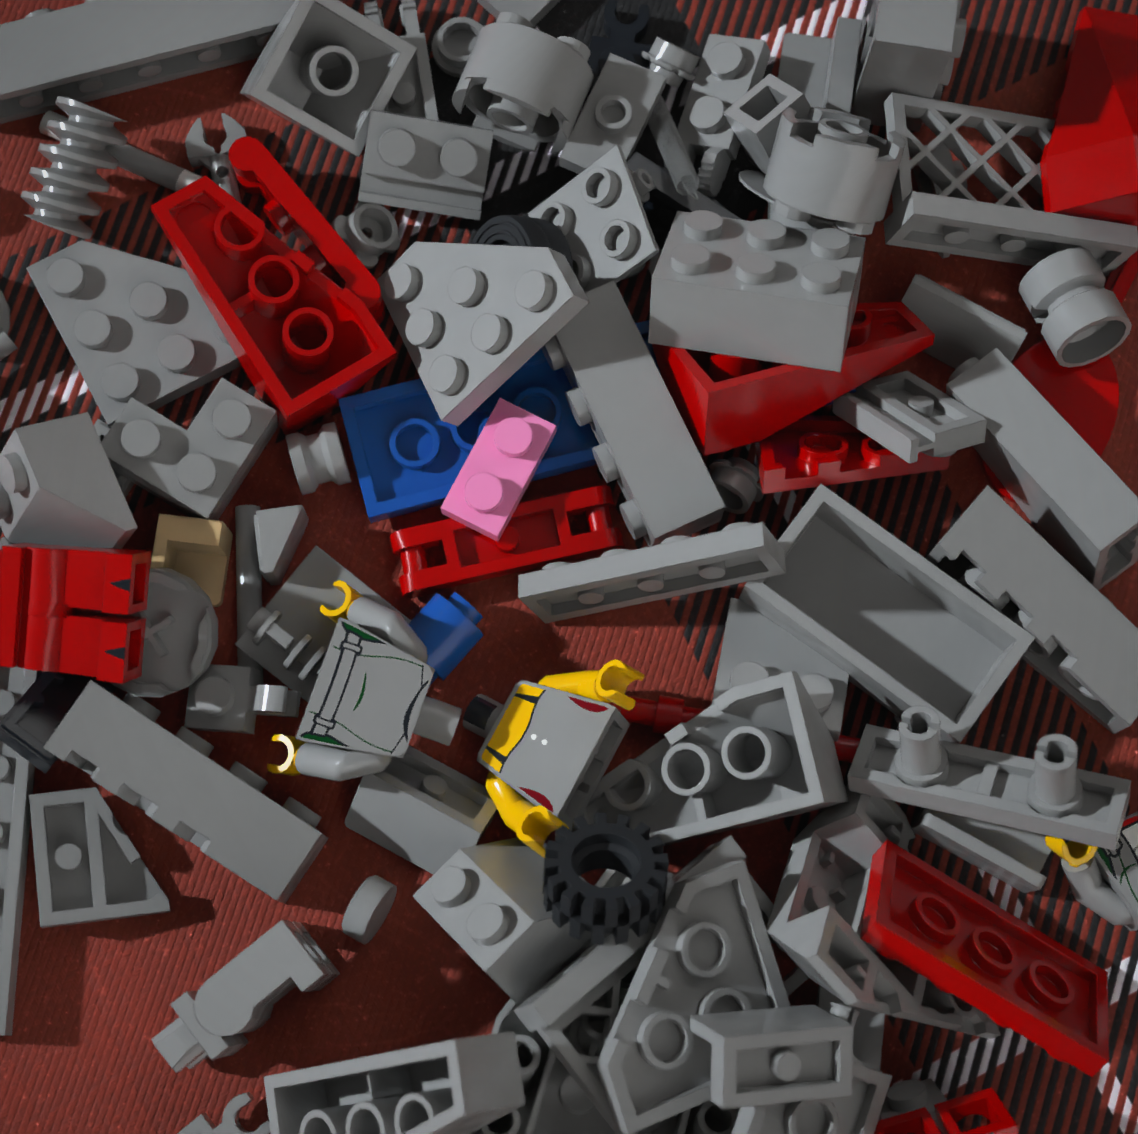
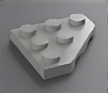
[26,240,242,427]
[377,241,590,426]
[596,861,790,1134]

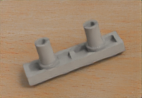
[848,705,1131,851]

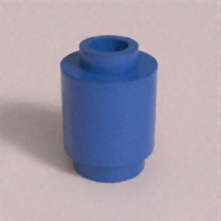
[409,592,484,687]

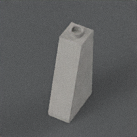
[946,348,1138,590]

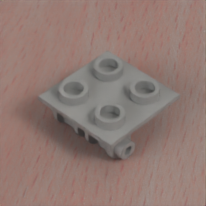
[528,145,660,292]
[235,545,411,702]

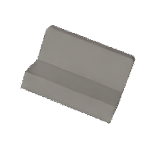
[778,17,862,114]
[344,745,498,875]
[911,807,1051,893]
[690,1005,853,1109]

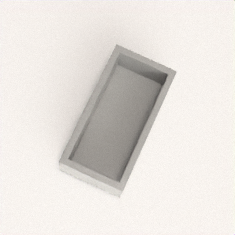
[739,484,1035,743]

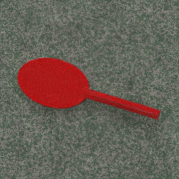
[980,250,1138,503]

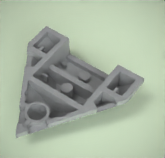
[766,784,1001,1039]

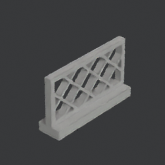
[884,92,1138,277]
[514,835,809,1134]

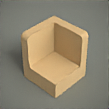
[150,514,233,607]

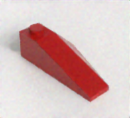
[1040,6,1138,230]
[151,175,397,435]

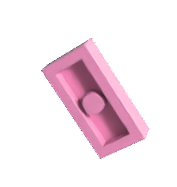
[440,398,557,542]

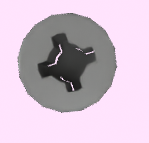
[285,421,351,495]

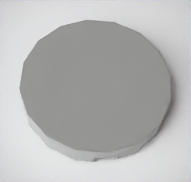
[90,567,218,697]

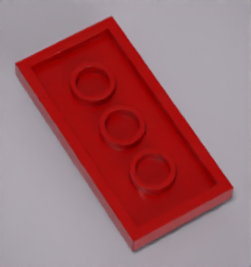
[861,839,1109,1077]

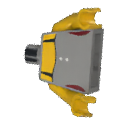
[463,660,644,858]

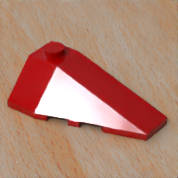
[652,301,935,456]

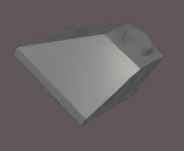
[240,0,417,157]

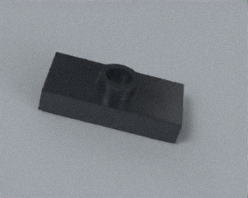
[0,671,117,774]

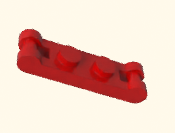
[229,136,386,325]
[389,485,625,598]

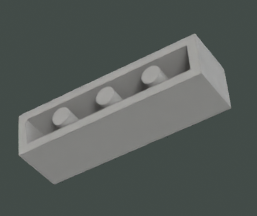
[541,280,725,546]

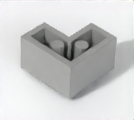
[101,378,278,520]

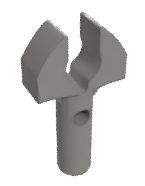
[185,113,247,204]

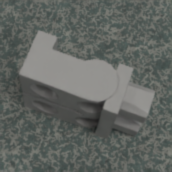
[151,920,340,1073]

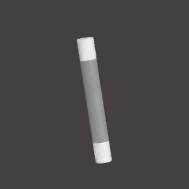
[39,110,202,192]

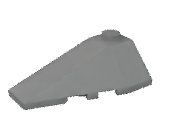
[582,671,849,846]

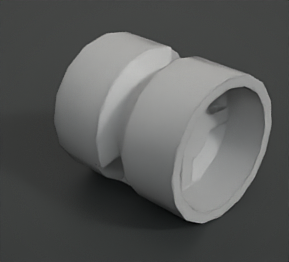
[1019,247,1132,368]

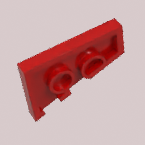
[755,415,950,494]

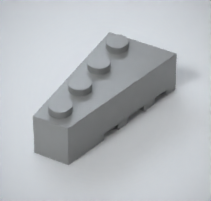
[264,1031,526,1134]

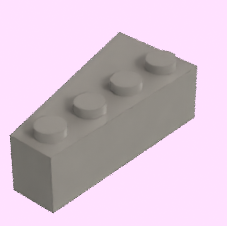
[926,485,1138,734]
[43,680,329,904]

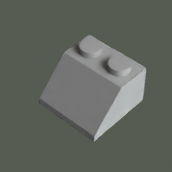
[0,412,138,549]
[412,837,592,1005]

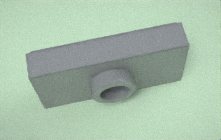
[559,53,666,174]

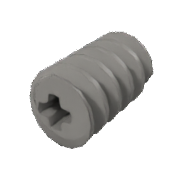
[20,96,128,239]

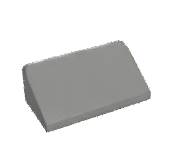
[902,274,1028,369]

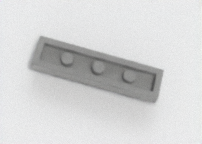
[518,522,786,623]

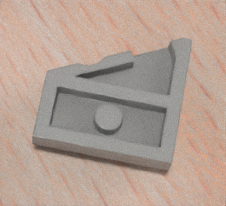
[711,598,849,742]
[29,787,170,928]

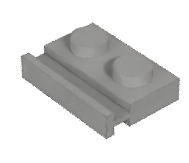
[358,109,494,221]
[832,370,987,464]

